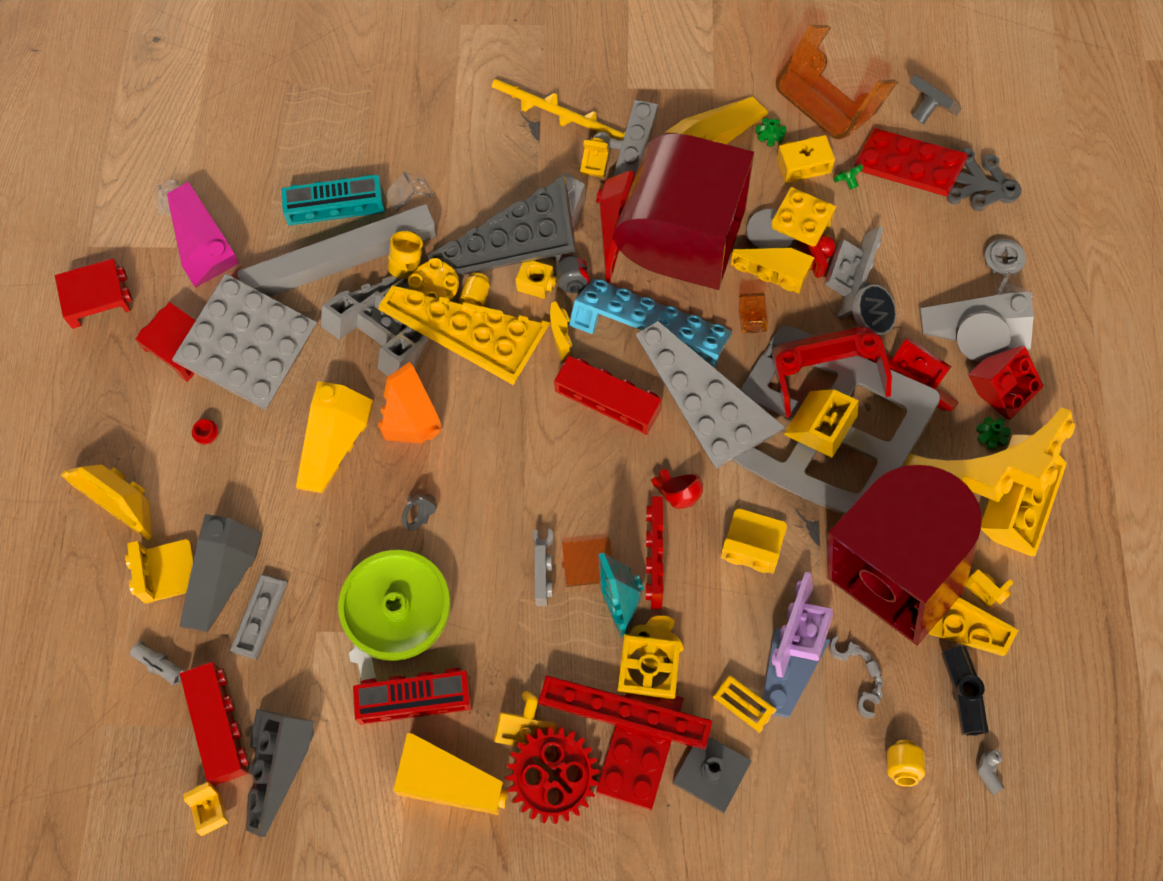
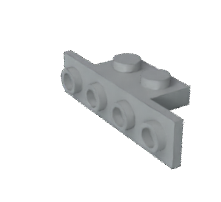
[824,226,884,320]

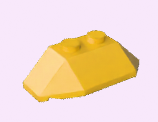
[61,464,152,541]

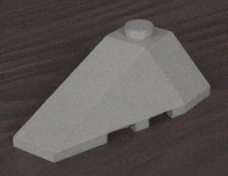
[920,292,1034,351]

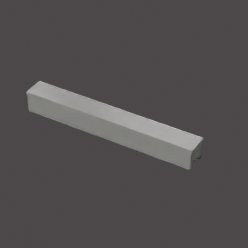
[237,204,436,297]

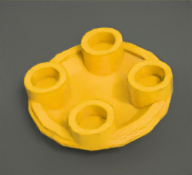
[408,258,459,301]

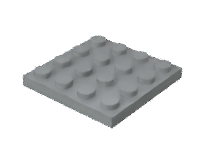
[173,273,317,410]

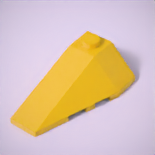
[665,96,768,144]
[296,381,374,493]

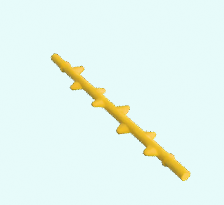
[492,79,626,141]

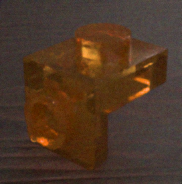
[738,293,768,333]

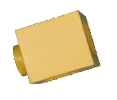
[516,261,556,299]

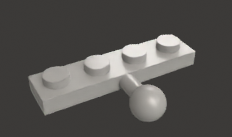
[593,100,659,177]

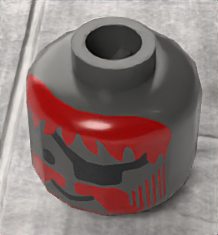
[555,255,590,293]

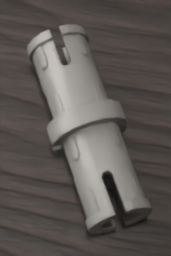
[130,641,184,686]

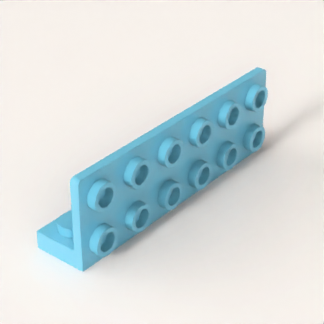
[569,279,732,369]

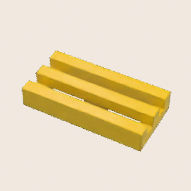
[713,674,776,733]

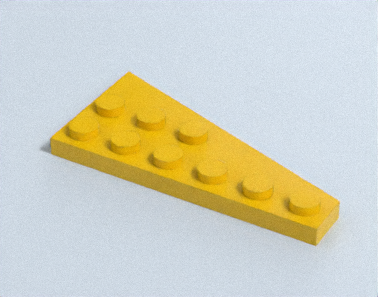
[378,286,550,385]

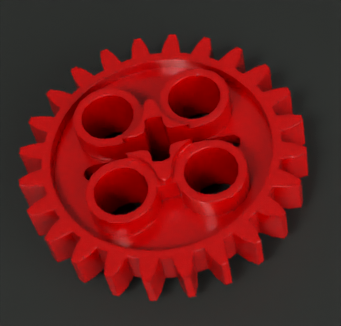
[504,726,600,824]

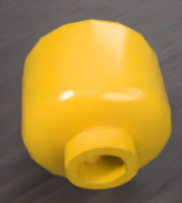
[886,740,925,786]

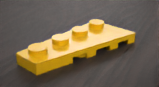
[928,597,1019,656]

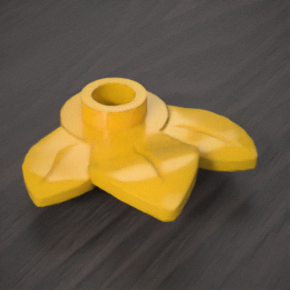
[629,616,684,670]

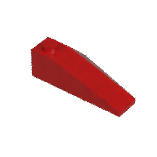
[596,171,635,282]

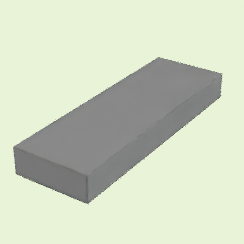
[230,574,288,661]

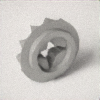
[984,239,1026,277]

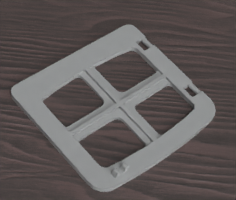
[732,325,940,515]

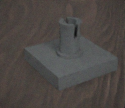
[909,74,962,124]
[673,737,752,814]

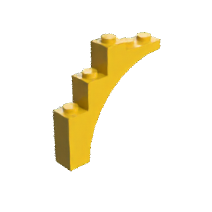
[903,407,1075,502]

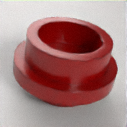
[192,419,219,445]

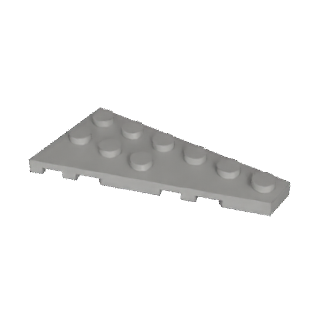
[635,321,785,469]

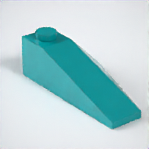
[598,552,644,637]

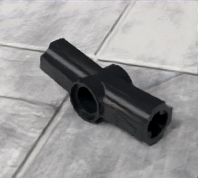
[941,645,989,736]

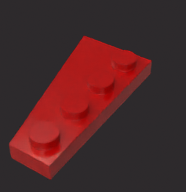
[646,496,664,609]

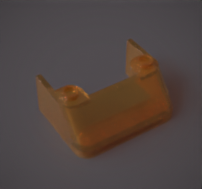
[776,25,898,139]

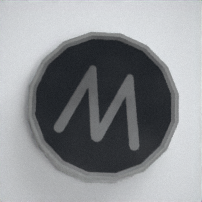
[852,285,897,336]

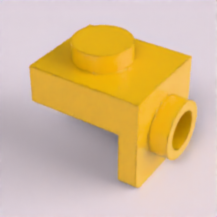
[580,138,610,178]
[183,782,228,837]

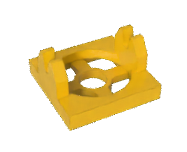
[618,634,681,699]

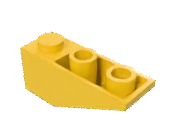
[730,248,814,294]

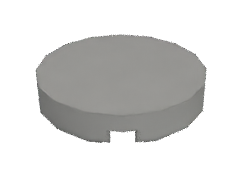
[746,209,794,249]
[957,310,1011,362]

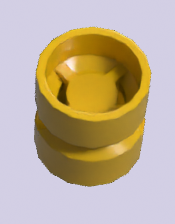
[387,231,423,279]

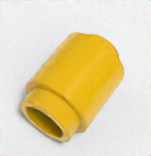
[459,273,490,307]

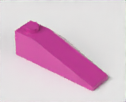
[167,182,239,288]

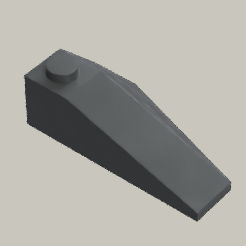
[180,514,262,632]
[246,709,314,837]

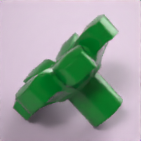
[755,118,786,147]
[833,164,864,190]
[976,417,1011,450]

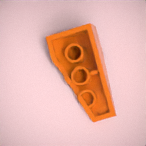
[378,362,442,444]

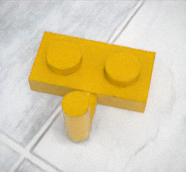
[493,690,557,753]

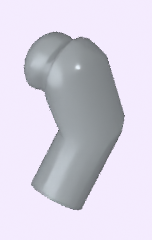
[978,749,1005,795]

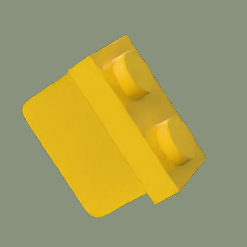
[771,187,837,246]
[721,509,787,574]
[125,539,194,604]

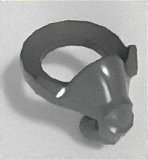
[402,494,437,531]

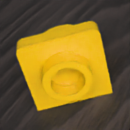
[966,569,1014,608]

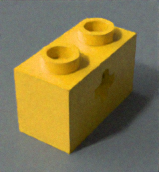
[777,135,835,183]

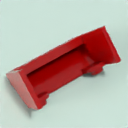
[772,327,892,418]

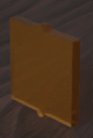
[562,538,614,587]

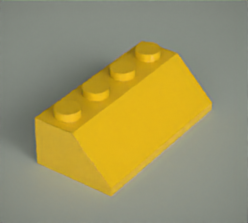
[981,435,1067,556]

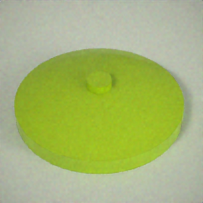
[338,550,451,661]

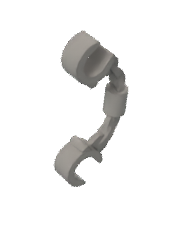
[829,636,883,719]

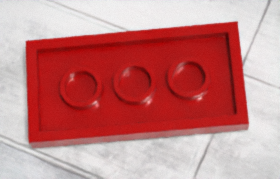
[855,128,967,197]
[596,684,684,811]

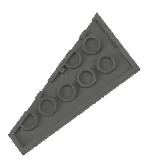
[427,175,577,276]

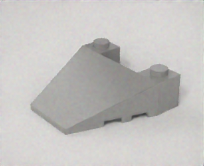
[321,276,429,376]

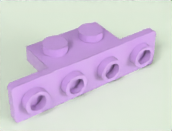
[772,572,833,678]

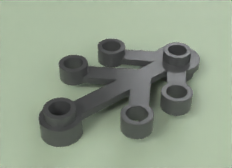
[947,148,1022,211]

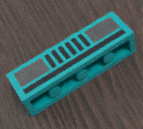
[281,175,385,226]

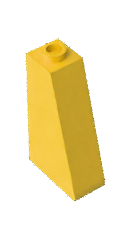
[393,733,508,815]

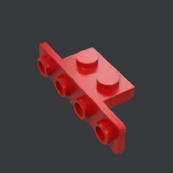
[868,337,959,412]

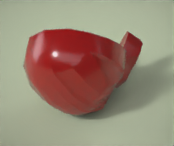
[651,469,703,509]

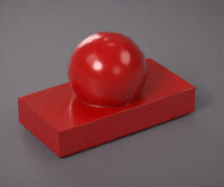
[798,234,836,278]

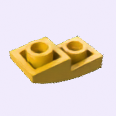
[550,301,572,361]

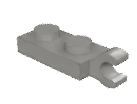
[533,529,554,606]

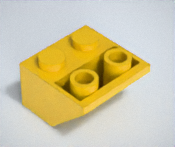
[784,389,859,458]

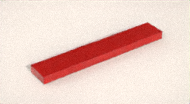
[538,675,713,750]

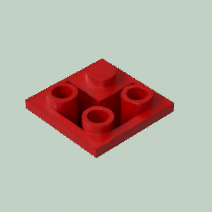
[968,346,1044,420]

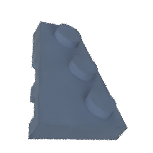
[760,628,830,718]

